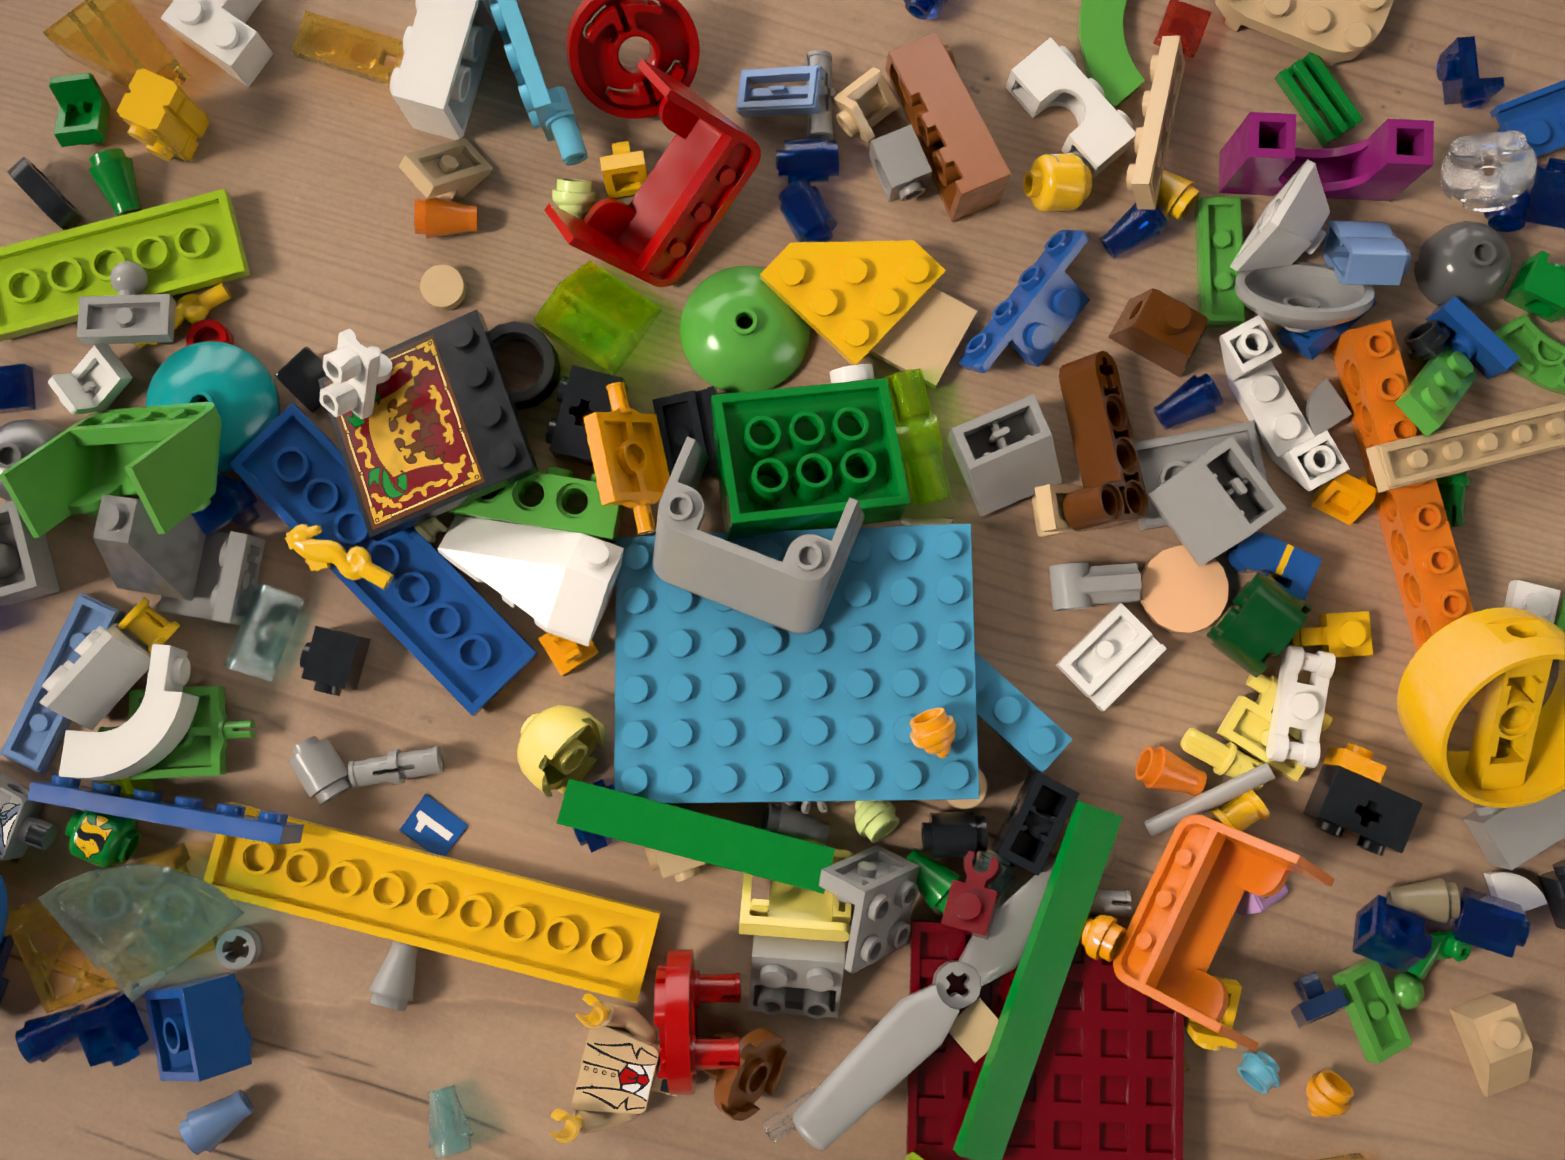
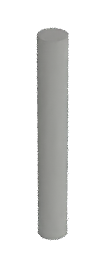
[1144,762,1275,837]

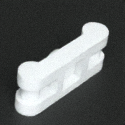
[1266,644,1336,768]

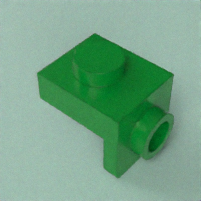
[49,73,110,147]

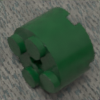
[1206,572,1313,678]

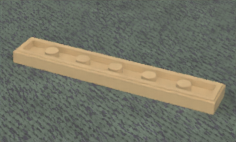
[1366,402,1565,493]

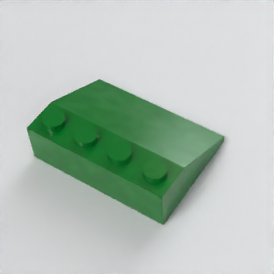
[711,378,910,540]

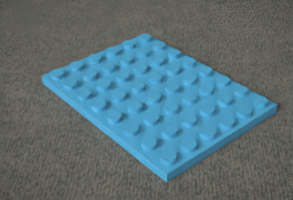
[614,524,979,804]

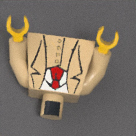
[549,993,678,1144]

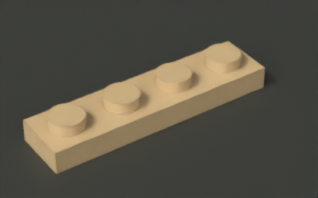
[1126,36,1185,210]

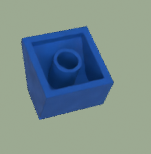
[144,973,253,1082]

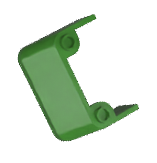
[0,402,222,538]

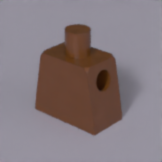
[1108,288,1209,377]

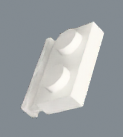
[1056,603,1167,711]

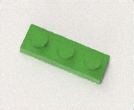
[1395,344,1478,437]

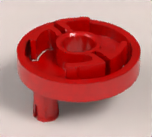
[566,0,700,119]
[654,949,741,1095]

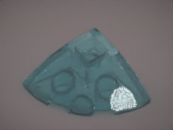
[38,864,244,1003]

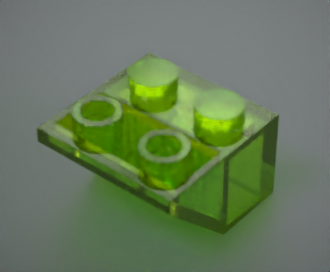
[533,260,662,376]

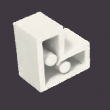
[161,0,274,87]

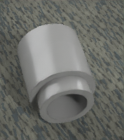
[288,736,352,806]

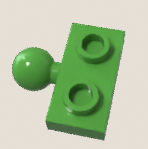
[1332,958,1424,1063]

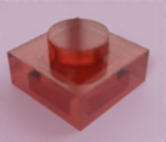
[1153,0,1212,58]

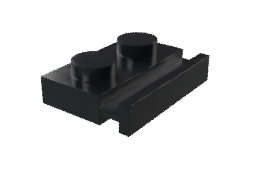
[652,386,718,481]

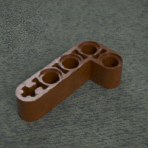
[1059,350,1148,532]

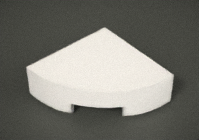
[1483,871,1548,918]

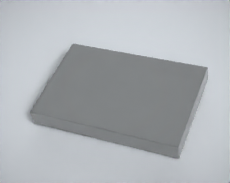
[1135,420,1267,531]

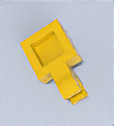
[1291,611,1373,658]

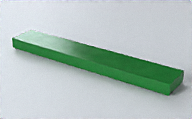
[556,778,835,894]

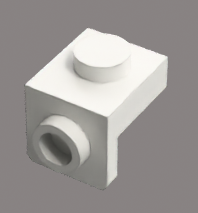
[48,344,133,415]

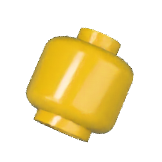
[1023,153,1092,212]

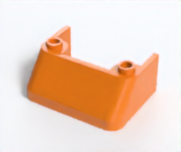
[1113,814,1335,1051]

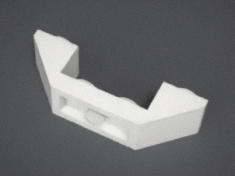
[1219,315,1350,492]

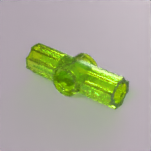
[884,368,952,506]

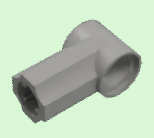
[1049,563,1142,611]

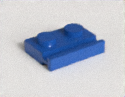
[1490,80,1565,168]

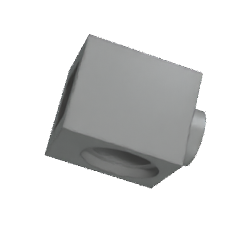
[869,124,932,202]

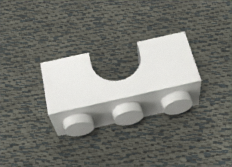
[1005,37,1136,179]

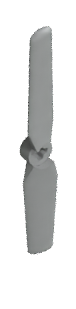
[793,847,1116,1151]

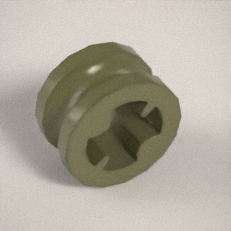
[412,516,448,544]

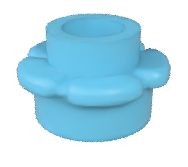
[1237,1051,1281,1094]

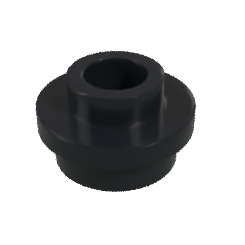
[1404,320,1450,360]

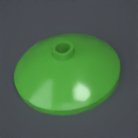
[680,266,810,393]

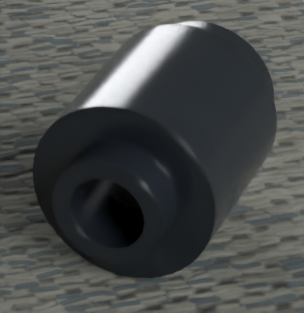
[921,811,988,858]

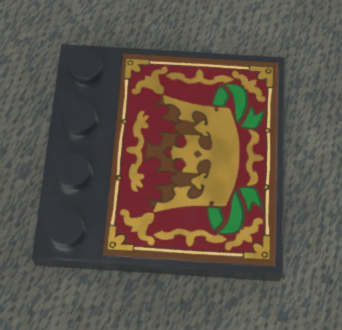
[318,309,539,542]

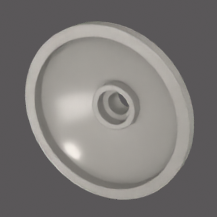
[1234,262,1375,333]

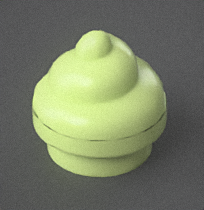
[552,178,596,219]
[854,801,899,843]

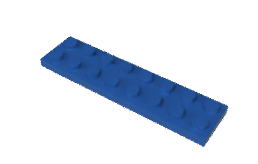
[228,403,539,716]

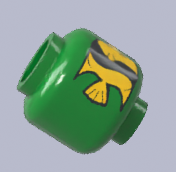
[65,810,142,869]

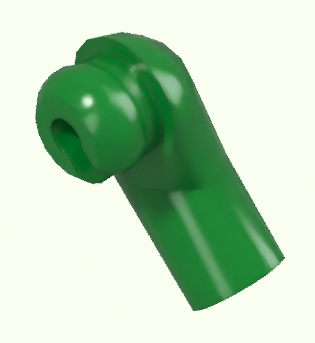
[1402,930,1472,981]

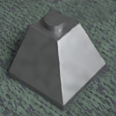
[93,494,210,601]

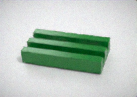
[1274,52,1363,147]

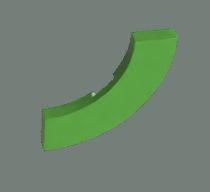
[1078,0,1145,109]
[1494,313,1565,395]

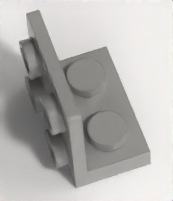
[159,530,266,626]
[819,845,920,974]

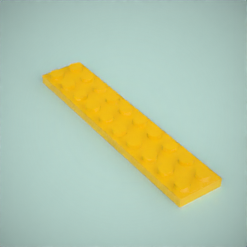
[200,801,661,1003]

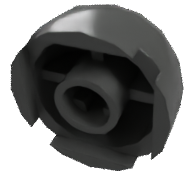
[1414,221,1512,310]

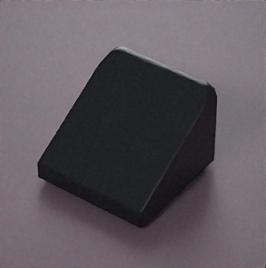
[275,347,326,413]

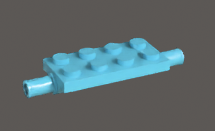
[489,0,588,166]

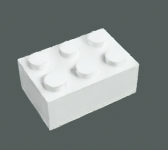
[390,0,497,140]

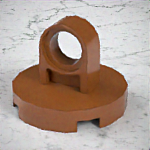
[703,1028,788,1121]

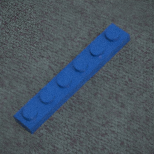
[27,774,304,845]

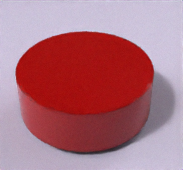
[186,319,234,346]

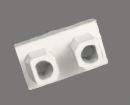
[319,328,392,420]

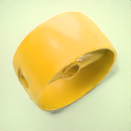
[1397,607,1565,808]

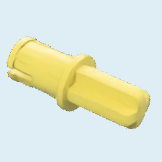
[1180,728,1270,791]

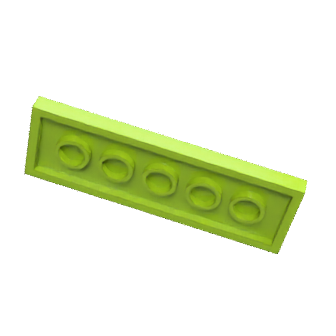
[0,189,250,341]

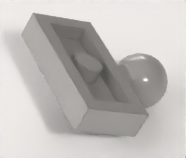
[77,261,176,345]

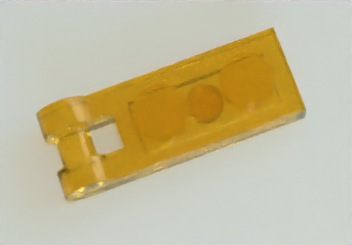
[291,10,404,88]

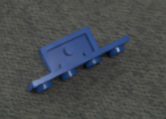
[958,230,1090,373]

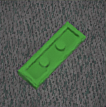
[1195,197,1246,328]

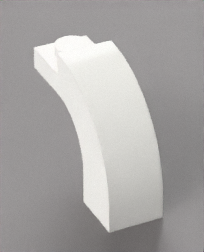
[59,644,199,780]

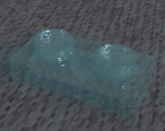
[224,582,305,681]

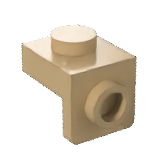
[832,67,899,143]

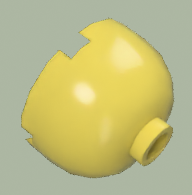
[517,705,606,797]

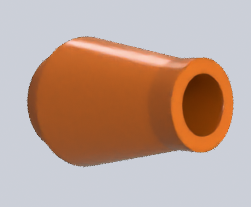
[414,197,478,239]
[1135,746,1207,796]

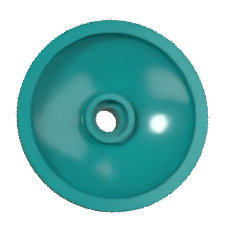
[146,341,280,473]

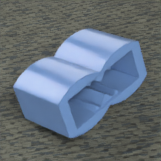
[1322,220,1411,286]

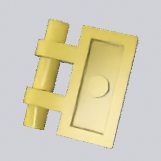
[1216,674,1333,782]

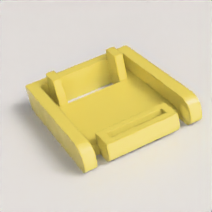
[739,849,853,942]

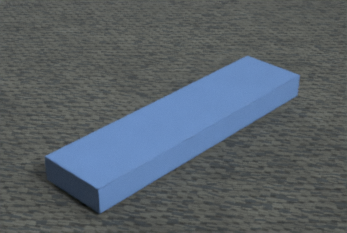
[0,593,125,773]

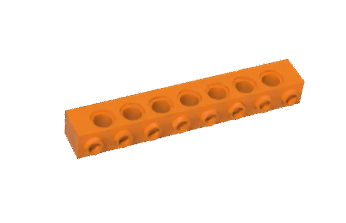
[1330,320,1474,652]

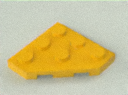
[760,240,946,365]

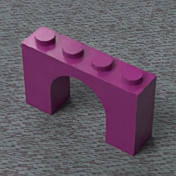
[1219,112,1434,201]

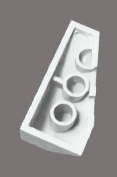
[438,516,624,647]

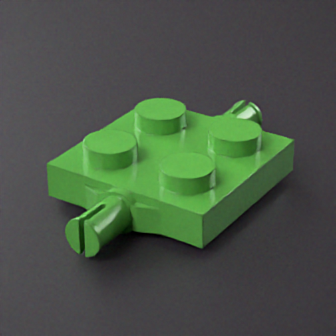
[98,686,256,780]

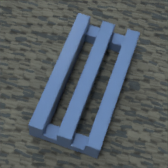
[736,65,826,117]

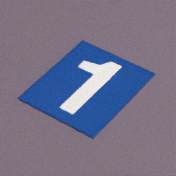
[399,794,468,856]

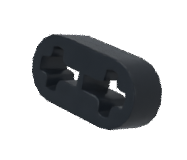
[7,157,83,230]

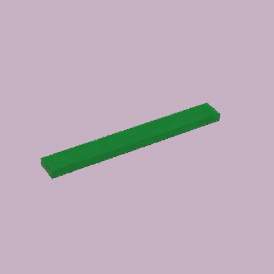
[953,800,1123,1160]

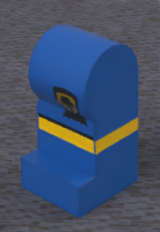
[1227,532,1322,600]

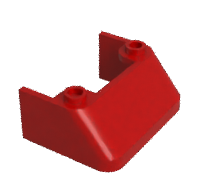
[544,59,761,288]

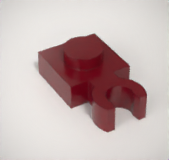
[941,851,1001,940]

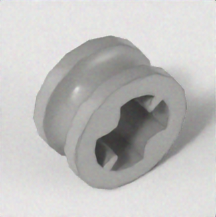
[215,926,263,970]

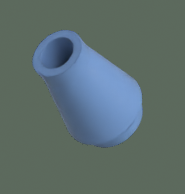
[179,1089,254,1155]

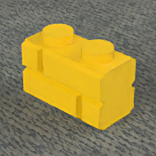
[117,68,210,162]

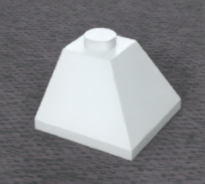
[1230,159,1330,272]

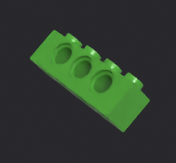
[444,467,624,543]

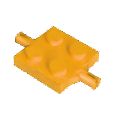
[583,382,670,535]

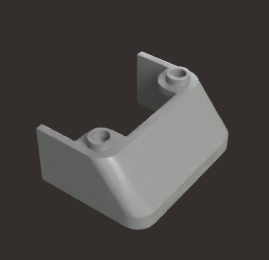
[653,437,865,635]

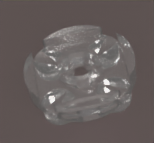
[1441,130,1537,212]

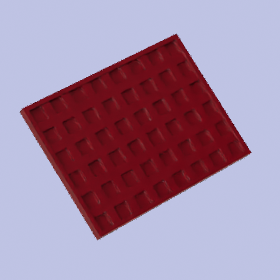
[906,920,1184,1160]

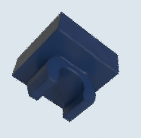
[1291,972,1349,1028]

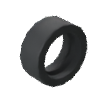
[489,321,561,410]

